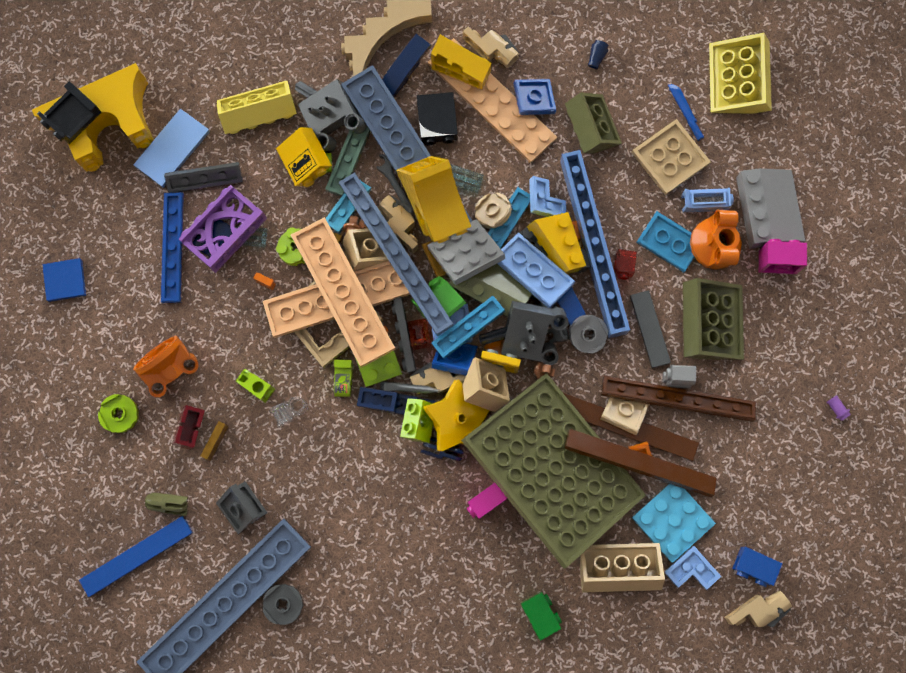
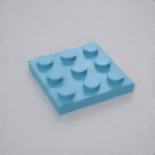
[632,484,716,563]

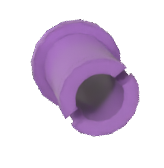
[826,395,851,421]

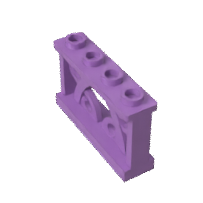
[179,185,267,273]

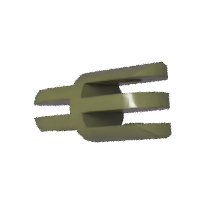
[145,493,188,516]

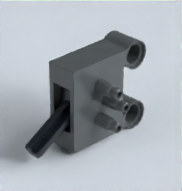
[295,79,367,153]
[479,301,568,365]

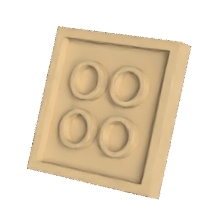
[631,119,711,196]

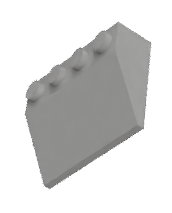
[736,168,805,249]

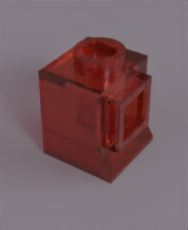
[614,249,637,280]

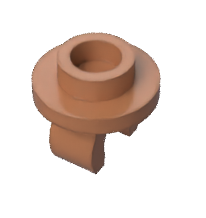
[343,216,361,233]
[534,361,555,379]

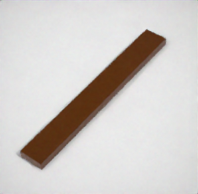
[601,376,756,422]
[563,393,699,461]
[564,429,717,498]

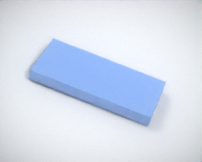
[133,109,210,188]
[497,232,575,308]

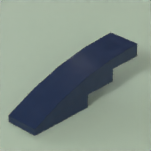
[382,34,431,97]
[357,387,438,415]

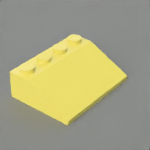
[709,33,772,114]

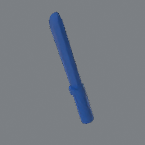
[668,84,704,141]

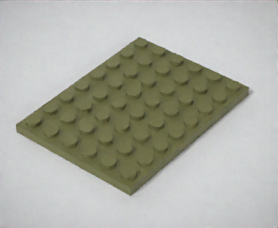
[461,373,646,569]

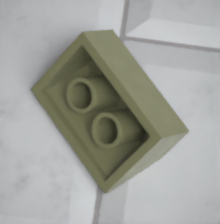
[565,92,622,154]

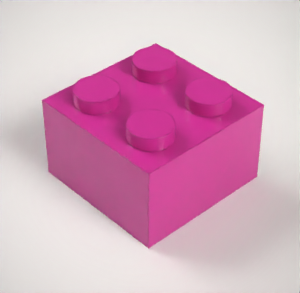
[758,239,807,274]

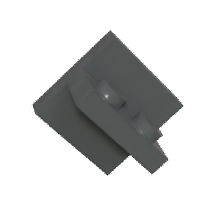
[216,481,267,535]

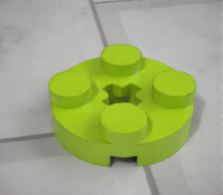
[276,227,305,266]
[98,394,139,433]

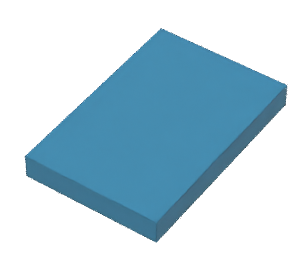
[636,211,694,272]

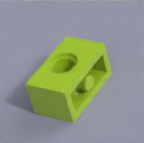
[400,398,433,443]

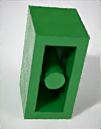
[520,592,562,641]

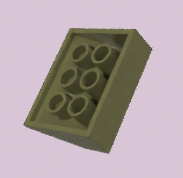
[449,264,532,318]
[683,278,744,360]

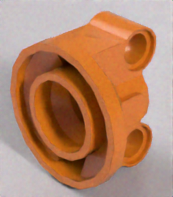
[690,210,742,270]
[133,336,198,397]

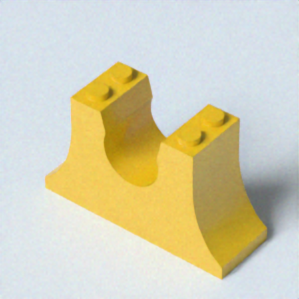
[32,63,154,172]
[396,156,471,243]

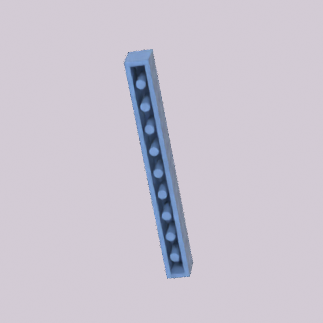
[560,150,630,339]

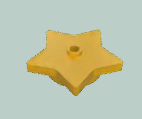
[423,379,490,451]

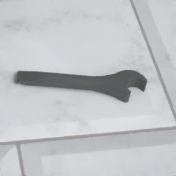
[376,154,414,212]
[380,381,443,394]

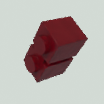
[172,405,205,450]

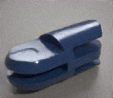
[420,436,464,461]

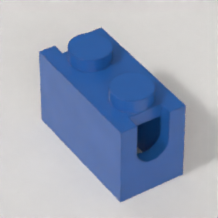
[732,547,783,587]

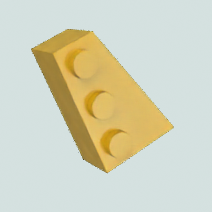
[431,34,492,90]
[527,212,586,274]

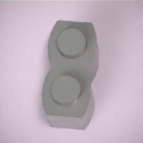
[662,365,696,388]

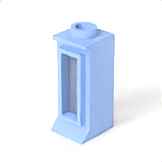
[681,188,734,212]

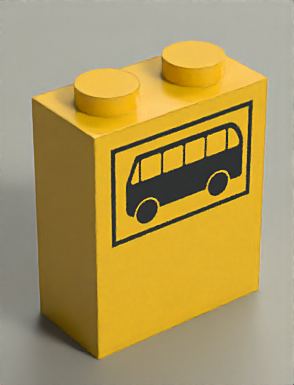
[276,127,332,187]

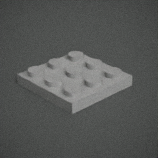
[428,219,505,286]

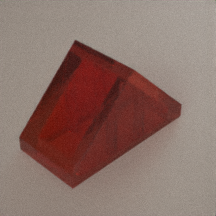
[407,319,431,350]

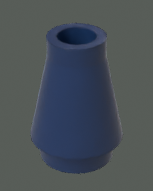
[588,40,609,69]

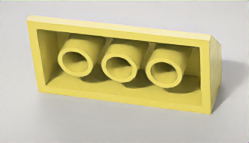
[217,81,297,134]

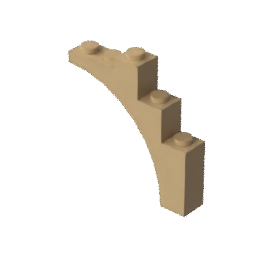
[341,0,432,78]

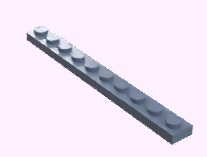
[339,172,454,336]

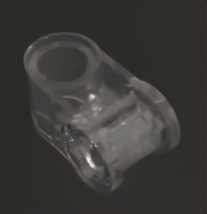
[269,396,308,428]

